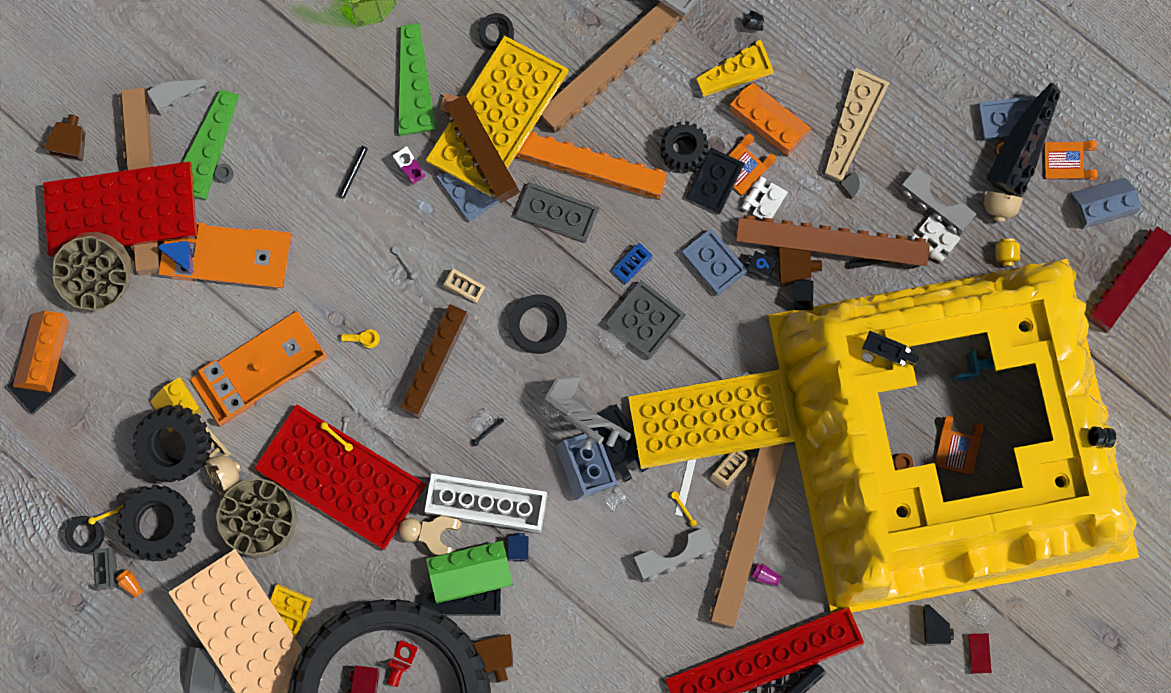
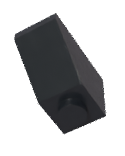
[923,604,954,646]

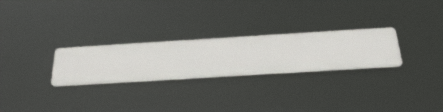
[675,459,696,516]

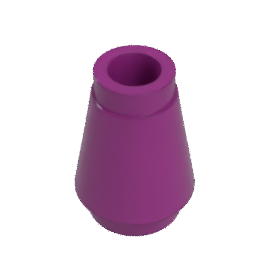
[751,563,781,587]

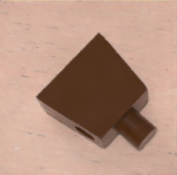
[44,114,86,161]
[778,247,822,287]
[474,634,514,683]

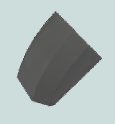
[184,647,226,693]

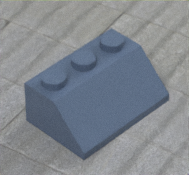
[1071,177,1142,229]
[556,431,618,501]

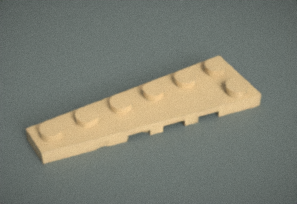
[825,68,889,182]

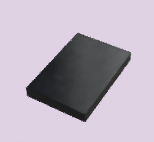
[686,148,745,214]
[7,358,77,414]

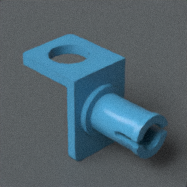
[953,350,995,381]

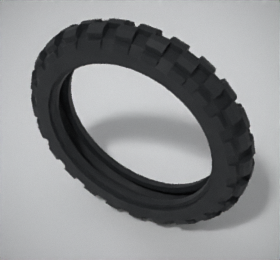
[288,599,491,693]

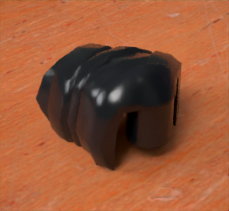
[742,10,764,31]

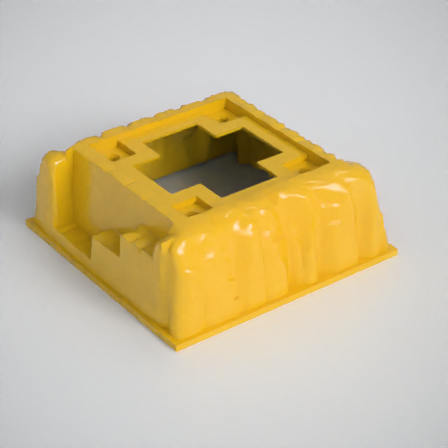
[768,259,1139,614]

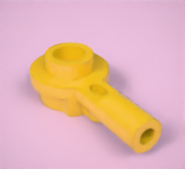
[341,329,380,348]

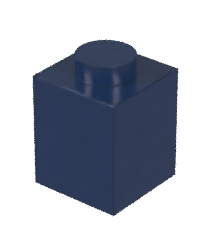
[508,533,529,562]

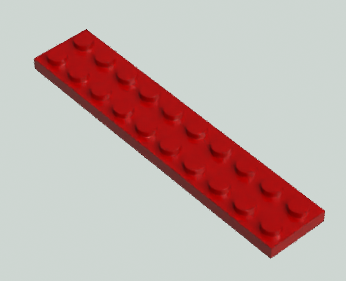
[666,607,864,693]

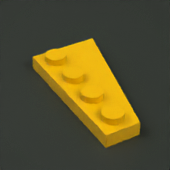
[697,39,774,97]

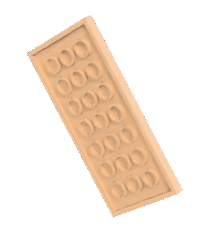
[168,549,323,693]

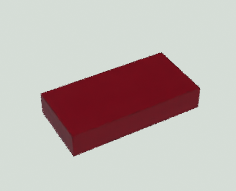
[968,633,992,674]

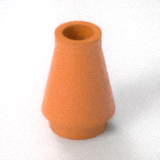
[116,569,143,598]

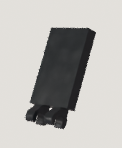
[590,404,649,482]

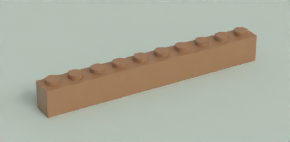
[540,2,690,133]
[119,88,161,275]
[708,443,786,629]

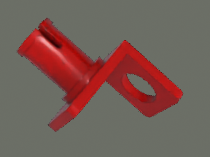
[386,640,418,687]

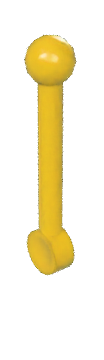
[321,422,353,451]
[671,491,697,527]
[88,505,124,525]

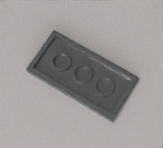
[515,182,599,243]

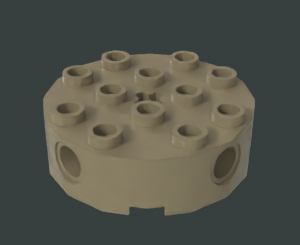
[52,232,133,311]
[216,478,297,558]

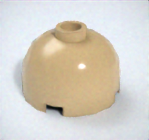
[984,191,1023,222]
[205,456,241,495]

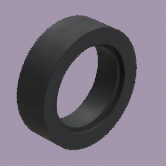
[509,294,567,354]

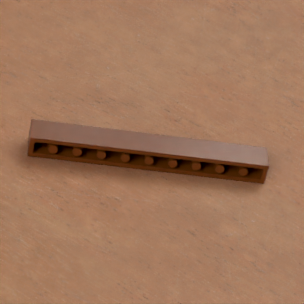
[736,215,930,266]

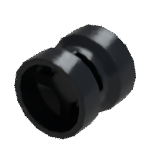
[1087,426,1116,448]

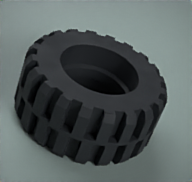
[133,405,212,482]
[117,485,195,561]

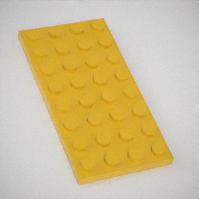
[426,36,569,196]
[628,370,795,469]

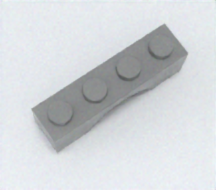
[900,168,976,236]
[634,527,715,582]

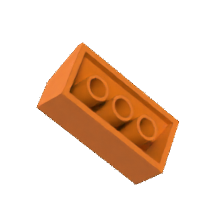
[729,83,812,157]
[13,311,69,392]

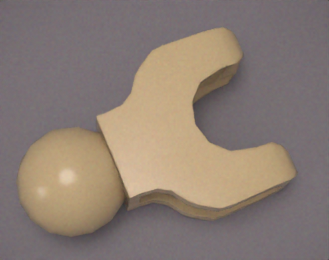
[399,516,462,556]

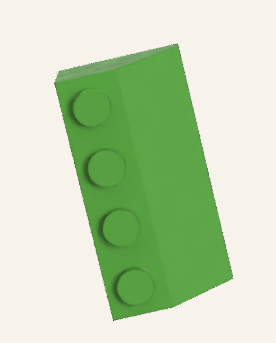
[426,541,513,603]

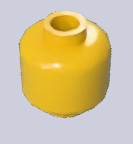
[995,239,1021,267]

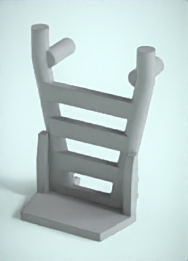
[545,376,631,450]

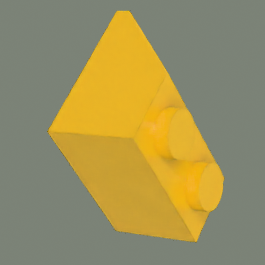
[150,377,203,433]

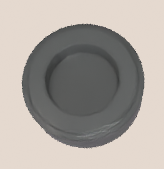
[214,164,234,184]

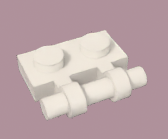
[741,176,788,221]
[911,215,961,263]

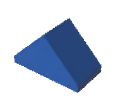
[158,241,194,274]

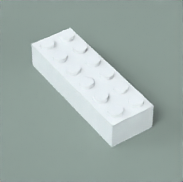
[425,473,548,533]

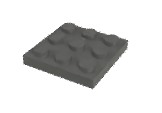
[605,280,686,360]

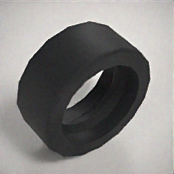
[478,13,514,51]
[65,516,104,554]

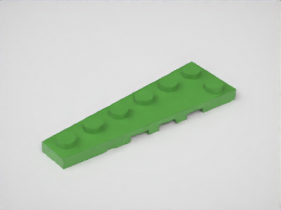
[399,23,436,136]
[184,90,239,201]

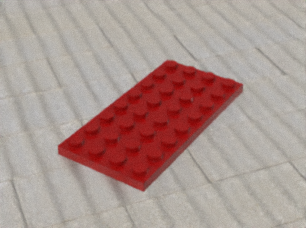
[43,161,197,257]
[254,404,427,551]

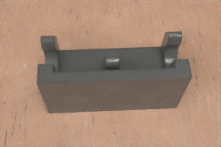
[94,548,118,591]

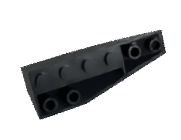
[987,83,1061,198]

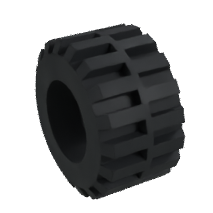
[661,121,708,173]

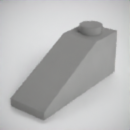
[147,79,210,115]

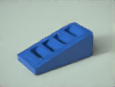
[612,243,653,285]

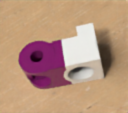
[393,146,425,185]

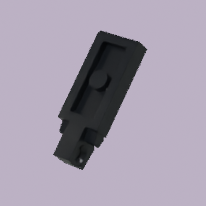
[862,331,919,367]

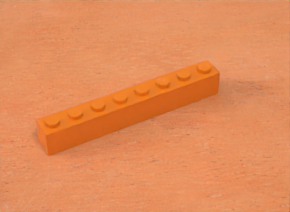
[516,131,667,200]

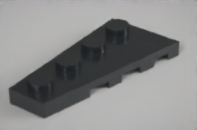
[422,588,501,616]

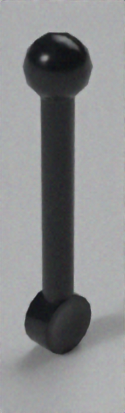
[472,418,505,446]

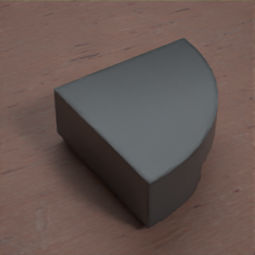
[840,172,860,199]

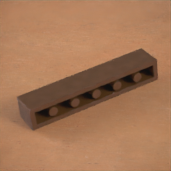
[445,94,520,204]
[401,304,468,419]

